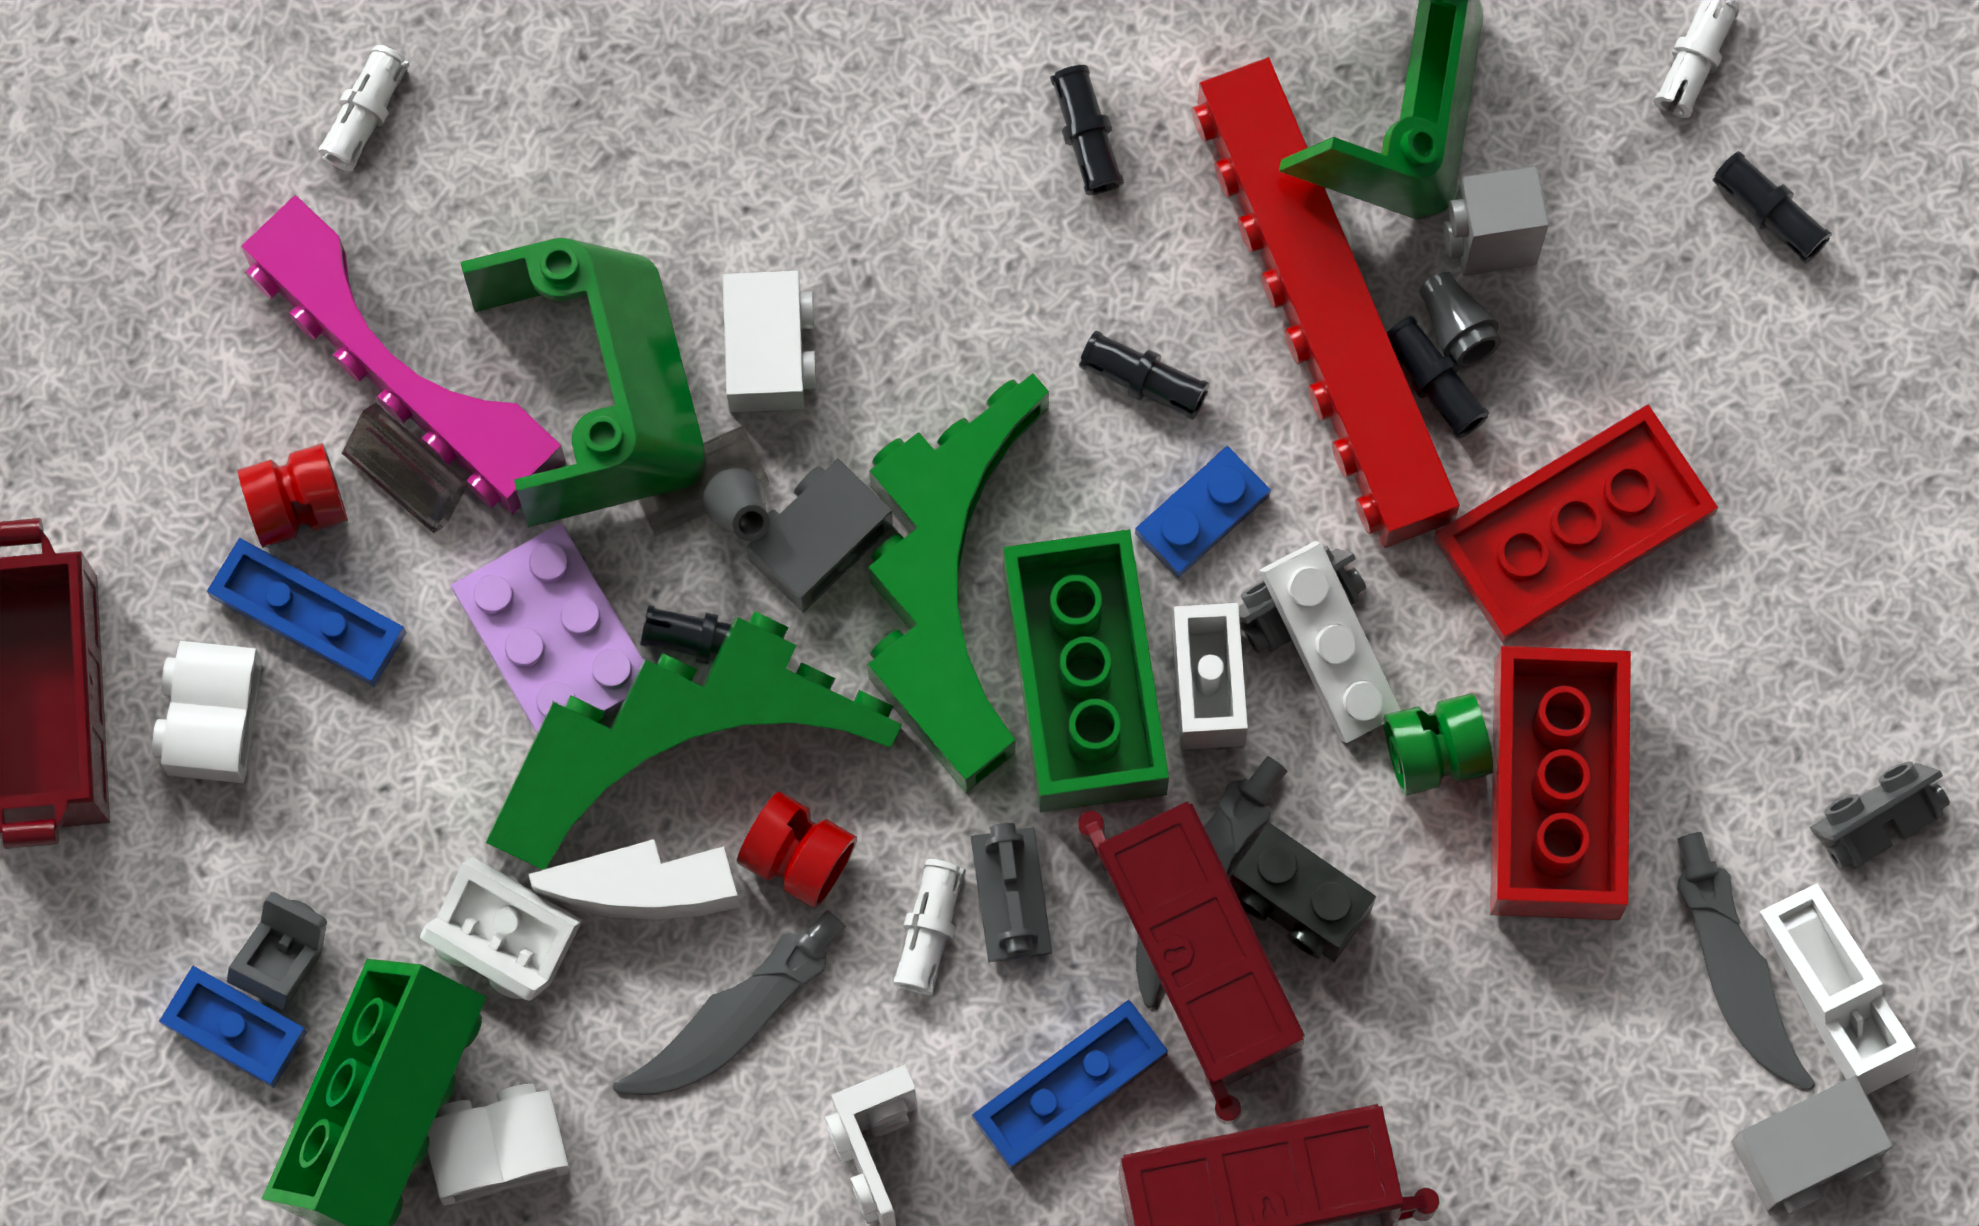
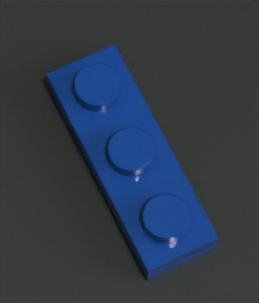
[207,537,407,687]
[972,999,1168,1170]

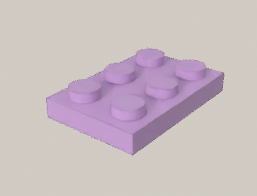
[451,523,643,733]

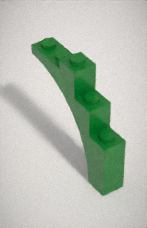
[867,373,1049,793]
[486,611,902,870]

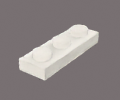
[1259,541,1401,743]

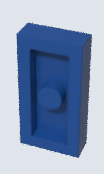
[1135,445,1271,578]
[159,966,308,1088]

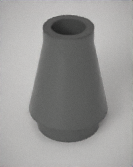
[1419,272,1501,368]
[703,468,770,541]

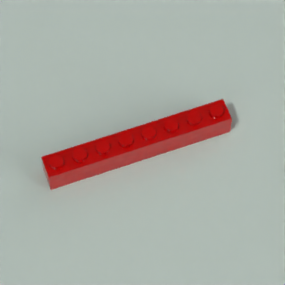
[1191,57,1460,548]

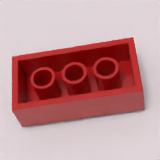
[1490,646,1631,920]

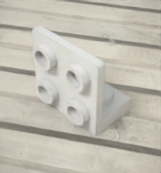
[825,1065,917,1226]

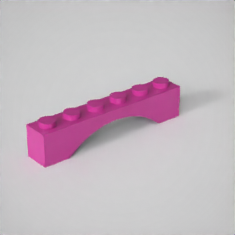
[241,195,566,515]

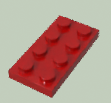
[1433,404,1719,643]

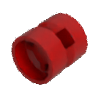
[237,443,348,548]
[736,791,857,909]

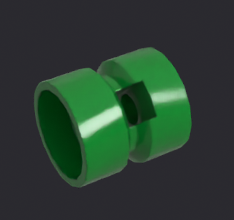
[1383,693,1493,796]

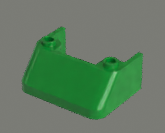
[1279,0,1483,219]
[460,238,706,528]

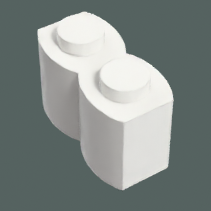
[152,641,262,783]
[428,1084,571,1206]

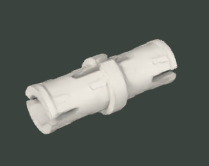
[1654,0,1740,118]
[318,45,410,171]
[893,859,966,995]

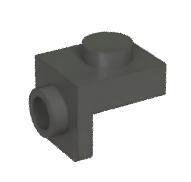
[227,892,327,1010]

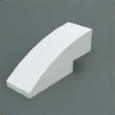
[529,839,740,920]
[1760,884,1916,1095]

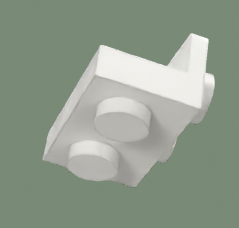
[420,856,583,1001]

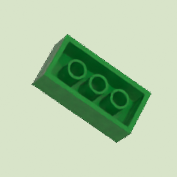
[1003,529,1169,813]
[262,958,487,1226]

